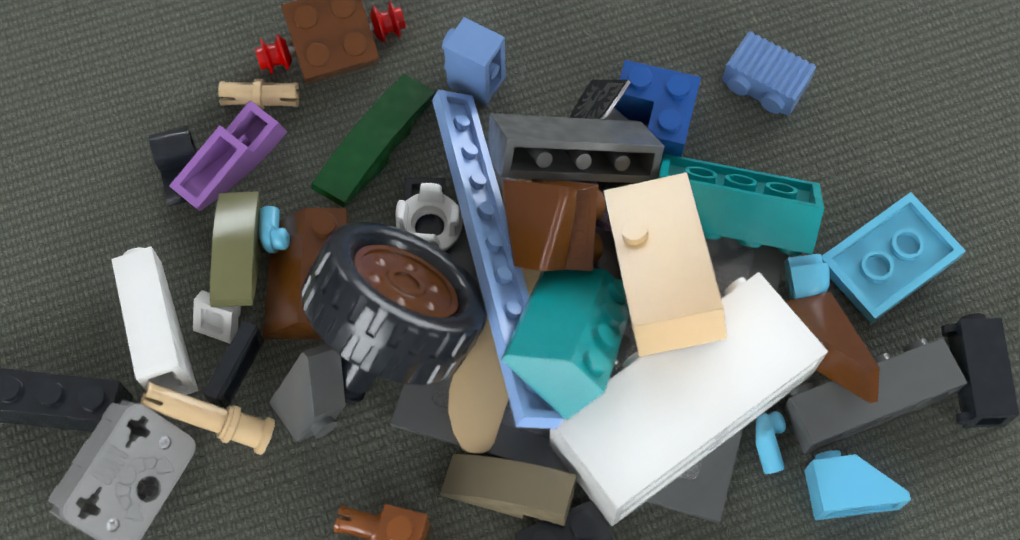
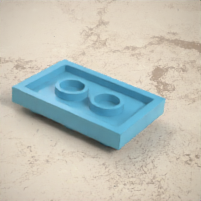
[822,192,966,324]

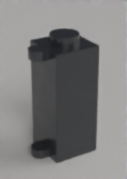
[941,313,1020,428]

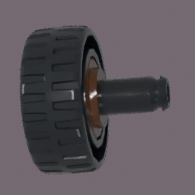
[301,222,487,404]

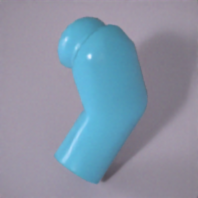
[258,206,290,253]
[755,411,786,474]

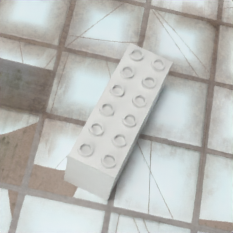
[549,272,828,526]

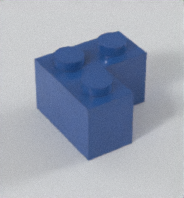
[614,60,701,162]

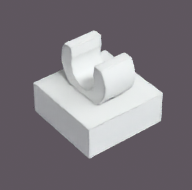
[193,290,241,344]

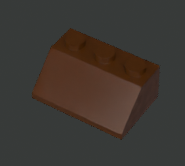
[263,208,351,339]

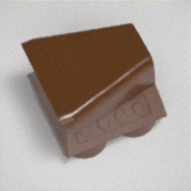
[502,179,606,271]

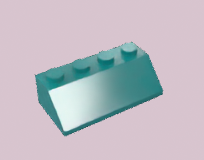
[658,153,824,256]
[501,268,630,420]

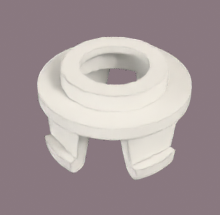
[395,183,462,251]

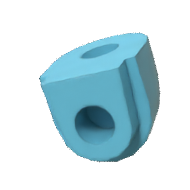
[784,254,830,300]

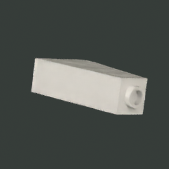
[111,246,198,395]

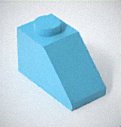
[804,450,911,520]

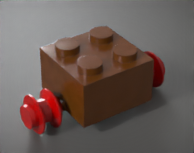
[254,0,406,85]

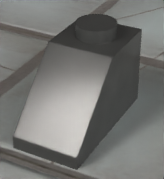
[269,344,346,442]

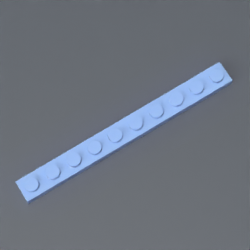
[432,89,564,429]

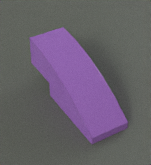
[169,101,288,211]

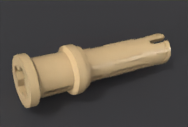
[140,381,275,455]

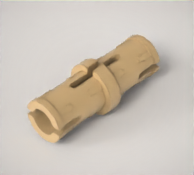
[218,79,299,109]

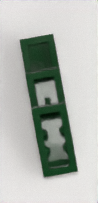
[311,74,436,208]

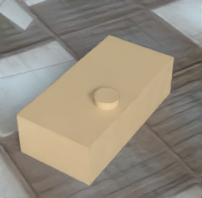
[604,172,727,357]

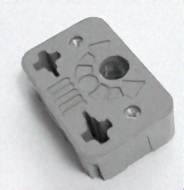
[48,400,195,540]

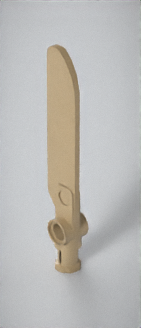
[448,178,541,455]

